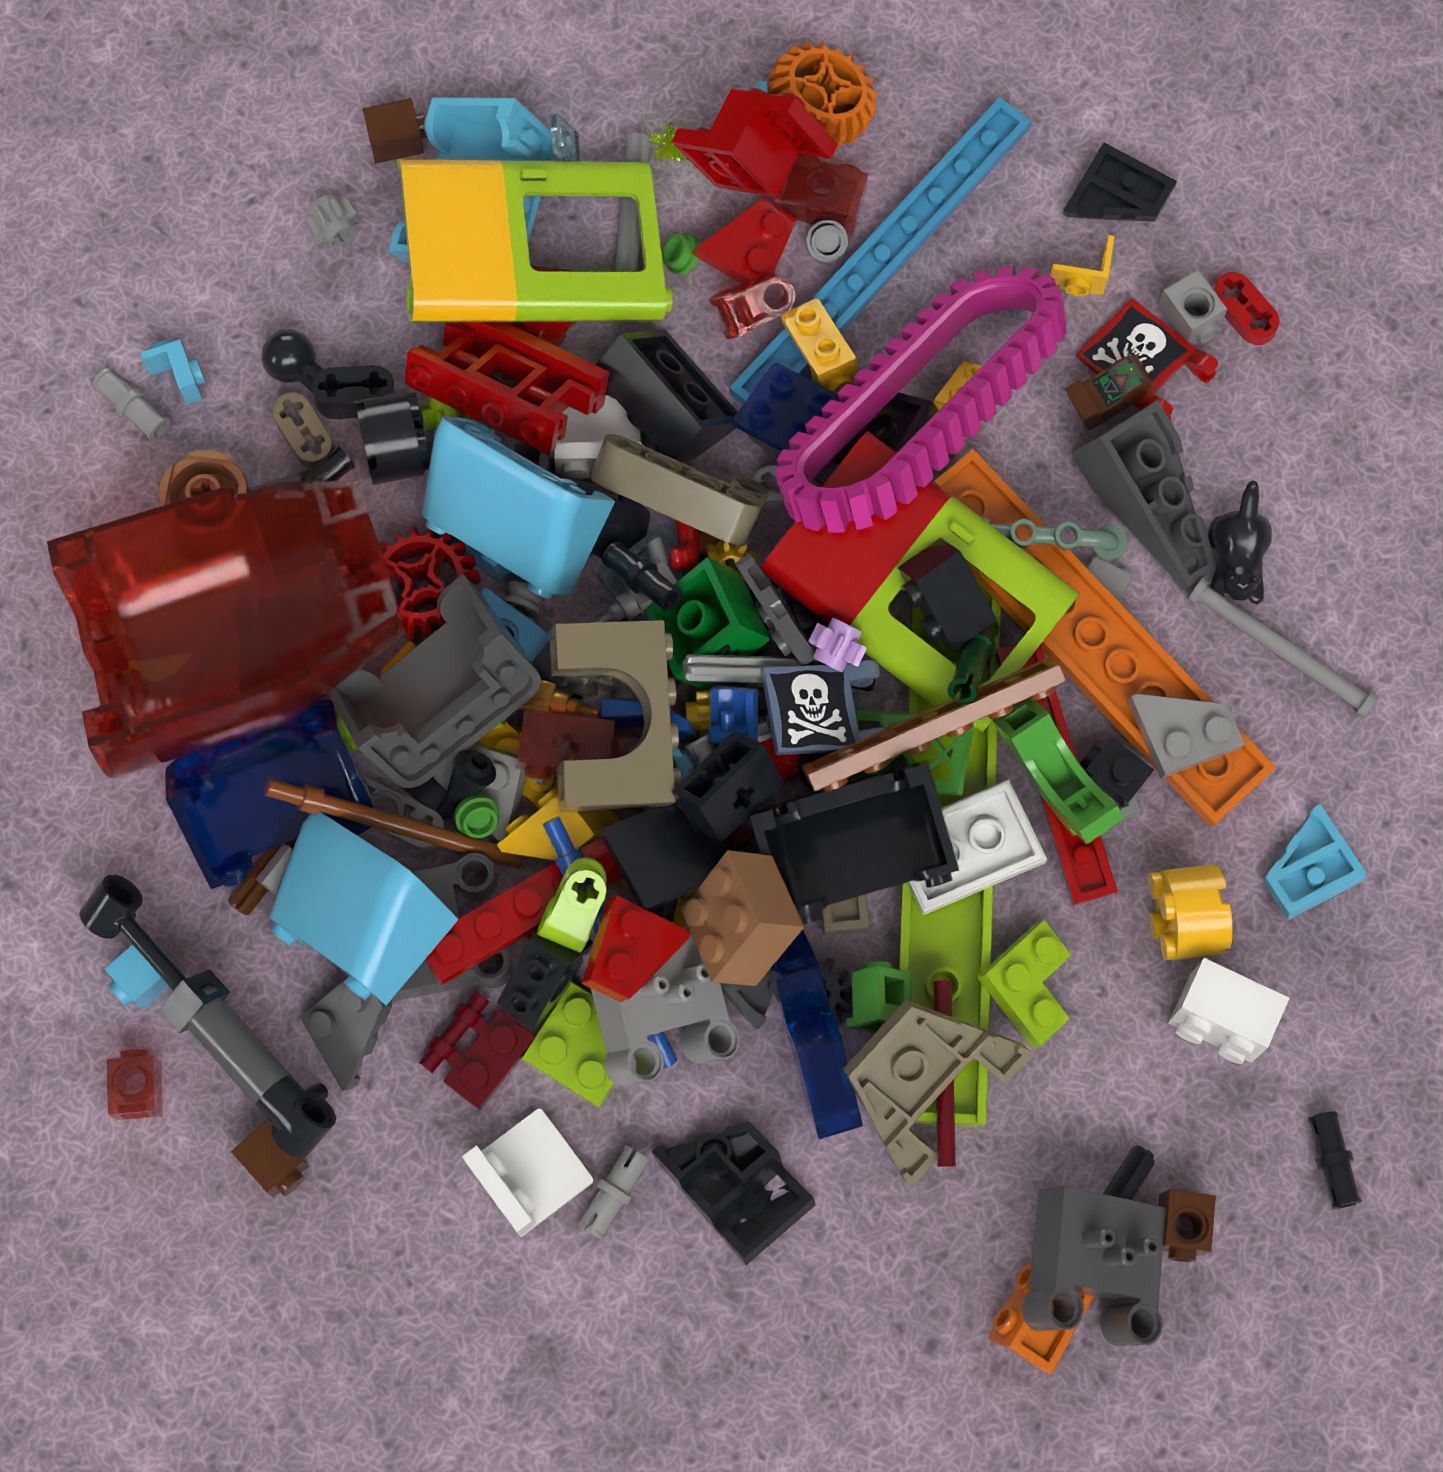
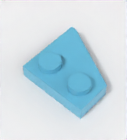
[1264,804,1367,921]

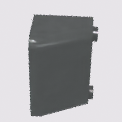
[324,574,541,788]

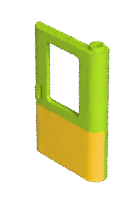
[396,159,673,322]

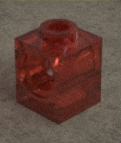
[107,1049,163,1121]

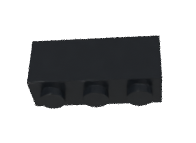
[596,329,745,462]

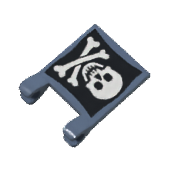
[761,660,887,755]

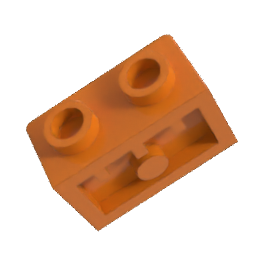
[988,1259,1094,1375]

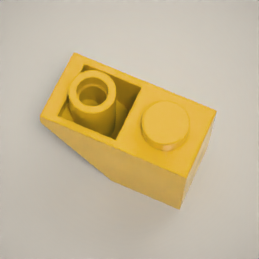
[497,787,607,861]

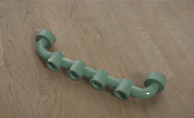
[949,516,1127,561]

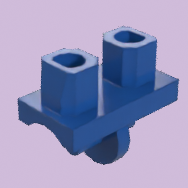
[708,685,758,748]

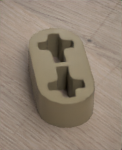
[272,392,334,468]

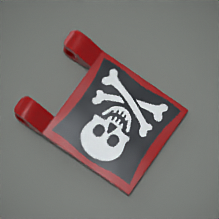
[1076,298,1218,420]

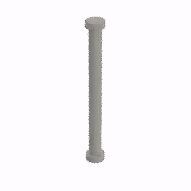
[1188,578,1378,718]

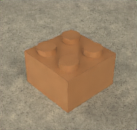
[681,850,804,986]

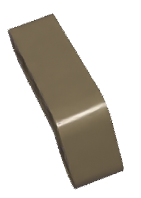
[590,434,769,546]

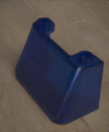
[165,699,377,890]

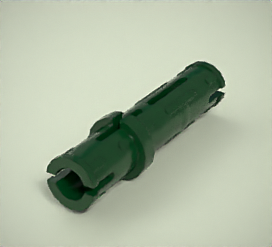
[948,621,999,704]

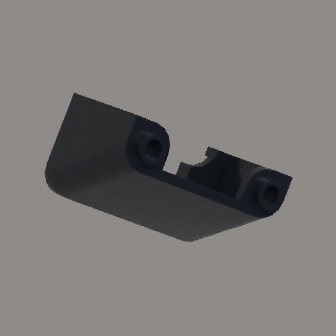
[750,760,959,925]

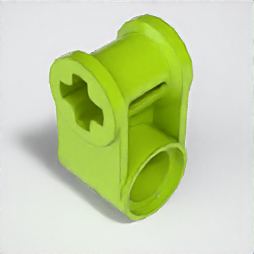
[537,857,607,953]

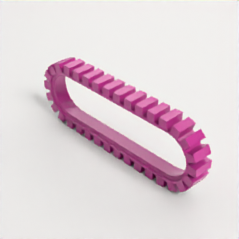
[775,266,1067,533]

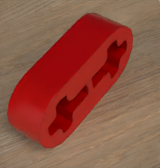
[1213,272,1280,345]

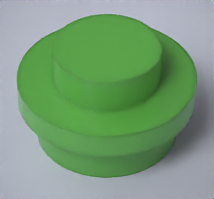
[662,233,700,275]
[454,795,499,839]

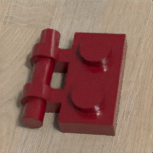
[419,991,536,1111]

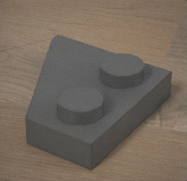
[300,979,393,1091]

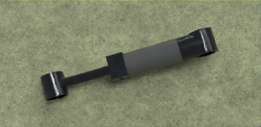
[79,874,336,1158]

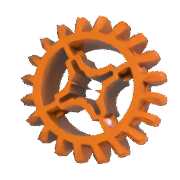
[767,41,878,149]

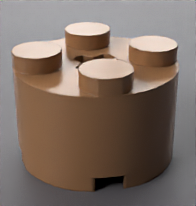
[159,450,255,550]

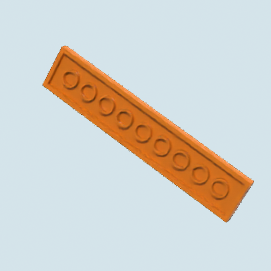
[934,449,1277,828]

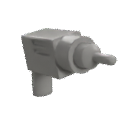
[595,537,678,622]

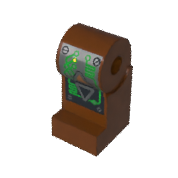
[1065,354,1154,430]

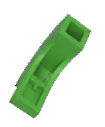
[993,698,1125,844]

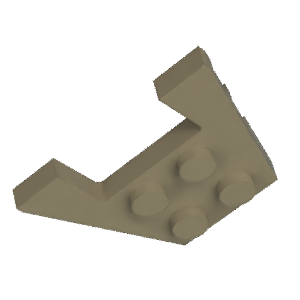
[843,1000,1033,1187]

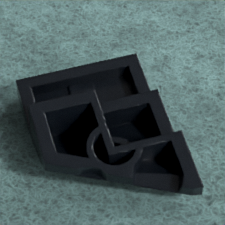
[600,806,741,911]
[652,1121,816,1265]

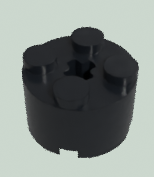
[354,390,430,485]

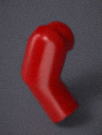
[668,520,701,573]

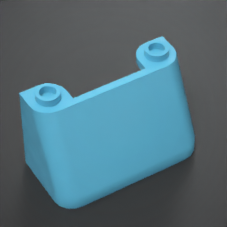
[388,98,554,263]
[421,416,615,599]
[269,811,458,1005]

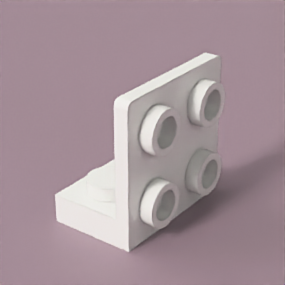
[462,1109,594,1238]

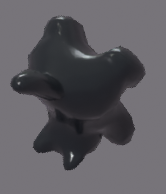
[1208,480,1272,605]

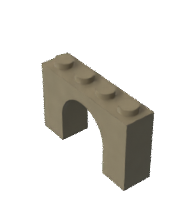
[549,620,682,812]

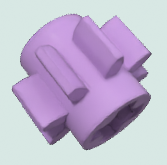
[808,618,867,673]

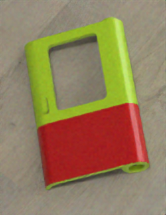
[761,431,1080,733]

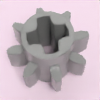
[305,194,360,248]

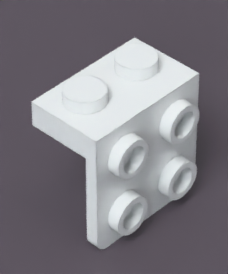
[554,395,642,480]

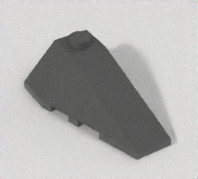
[1071,400,1217,589]

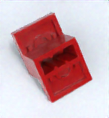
[671,88,838,198]

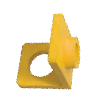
[1050,235,1115,296]

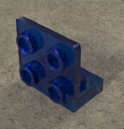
[733,362,840,451]

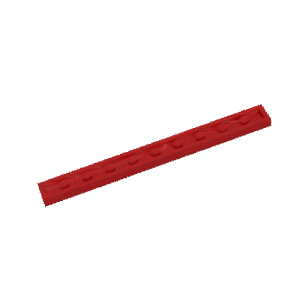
[424,738,801,987]

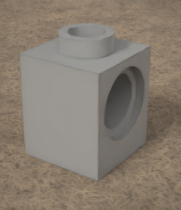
[1158,270,1228,344]

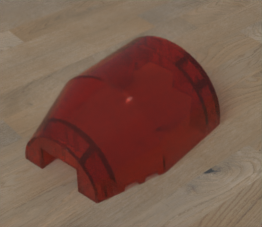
[47,480,406,779]

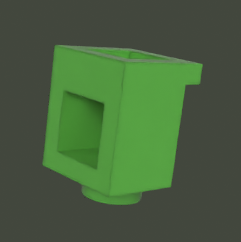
[847,961,912,1034]

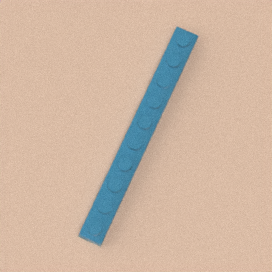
[729,97,1032,414]

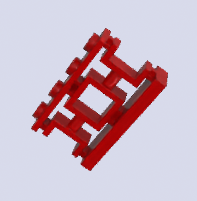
[404,322,610,455]

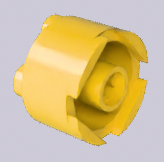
[1148,864,1233,961]

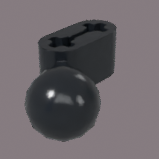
[261,329,395,420]

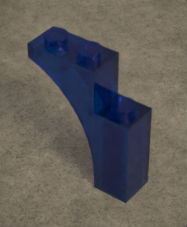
[768,929,863,1140]

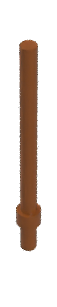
[264,778,524,869]

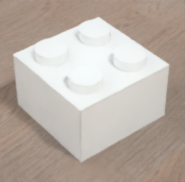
[1168,958,1290,1064]

